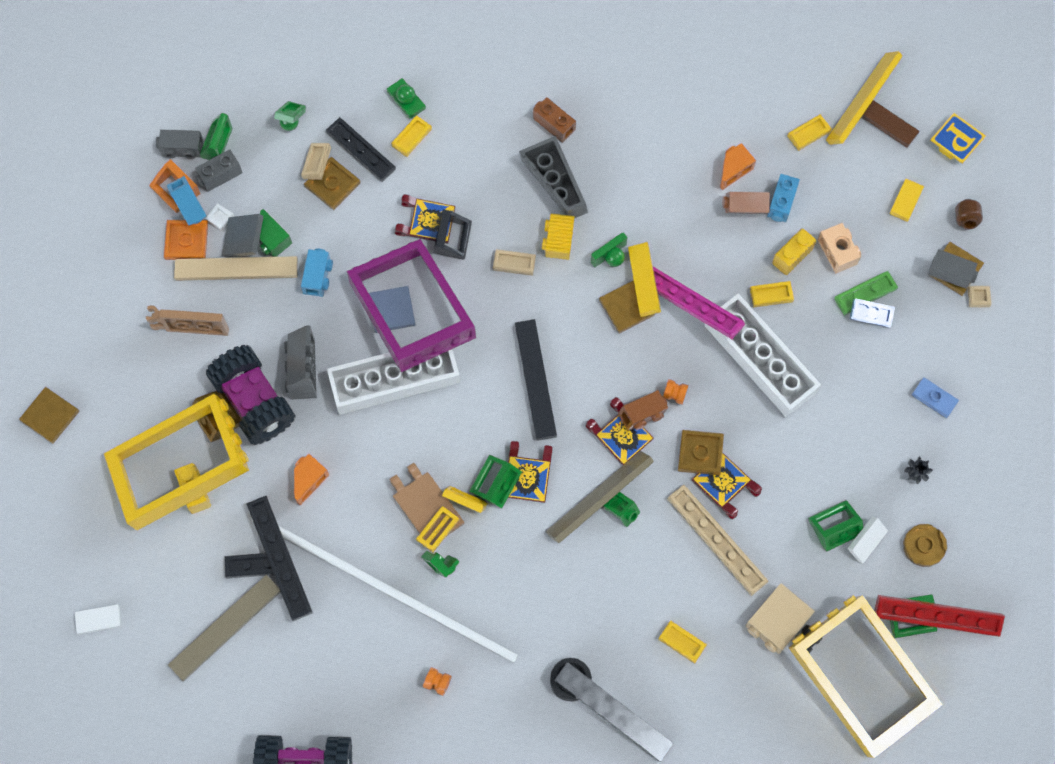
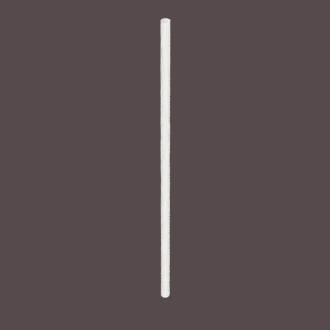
[252,520,518,662]

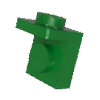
[603,492,640,527]
[421,551,459,578]

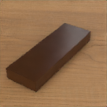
[862,100,920,148]

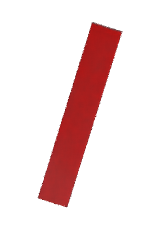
[874,595,1005,637]

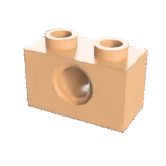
[817,223,861,274]

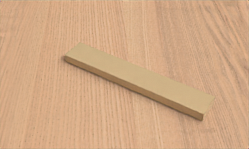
[174,256,298,281]
[668,485,769,596]

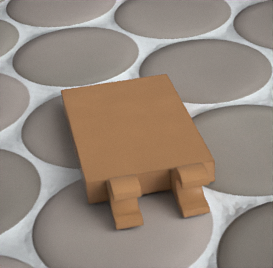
[146,305,229,336]
[389,463,465,545]

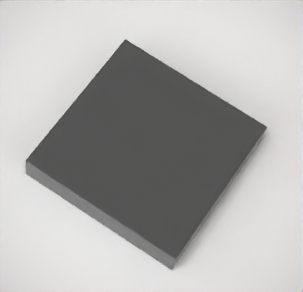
[222,214,263,258]

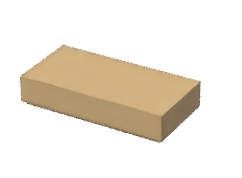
[301,143,331,180]
[493,249,536,276]

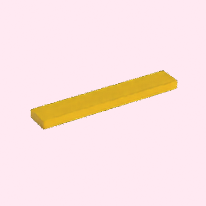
[826,51,903,145]

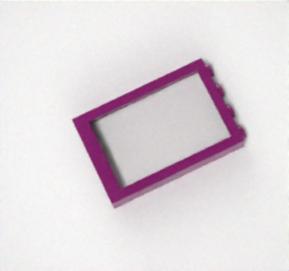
[347,239,476,372]

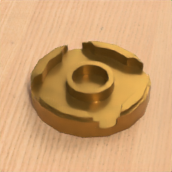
[903,524,947,567]

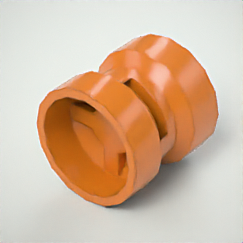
[663,379,689,405]
[423,667,452,696]

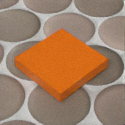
[164,220,208,260]

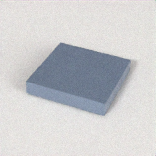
[369,286,416,333]

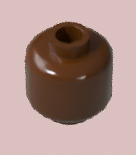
[955,199,983,230]

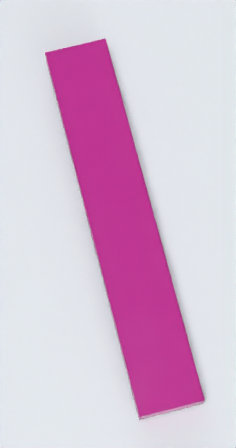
[653,267,745,340]

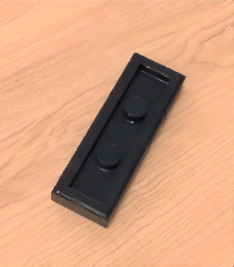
[225,552,290,579]

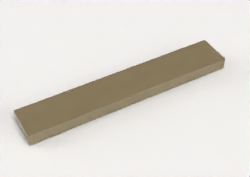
[546,451,654,543]
[168,575,281,682]

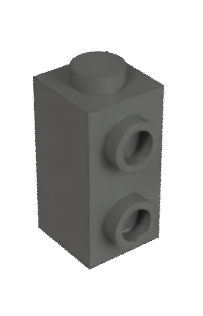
[156,129,203,159]
[195,149,243,192]
[928,249,978,289]

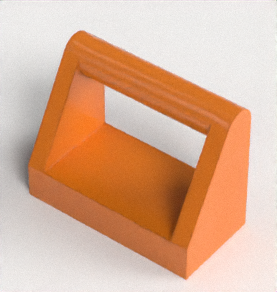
[149,159,201,213]

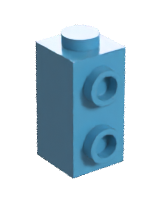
[767,174,800,222]
[166,176,207,225]
[301,248,333,297]

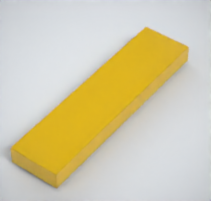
[628,242,661,317]

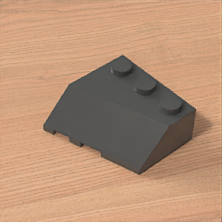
[284,325,317,400]

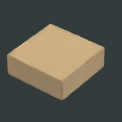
[968,286,991,307]

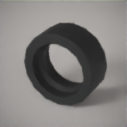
[550,658,592,702]

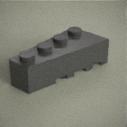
[519,136,588,218]

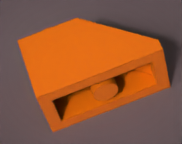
[720,143,756,190]
[294,454,329,506]

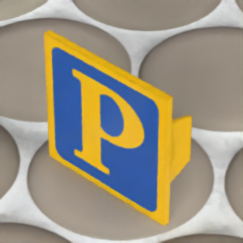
[930,113,986,164]

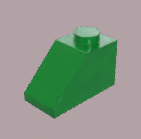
[259,209,292,257]

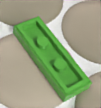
[834,271,898,316]

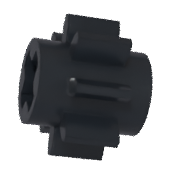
[904,456,933,484]

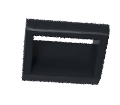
[433,209,472,260]

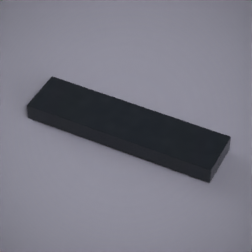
[326,117,396,182]

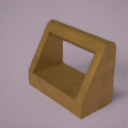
[192,391,242,442]

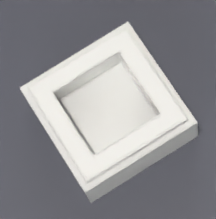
[205,203,234,231]

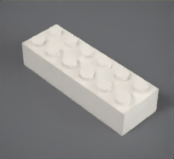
[705,293,821,418]
[327,349,460,415]

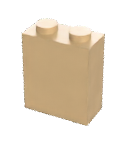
[745,583,815,654]

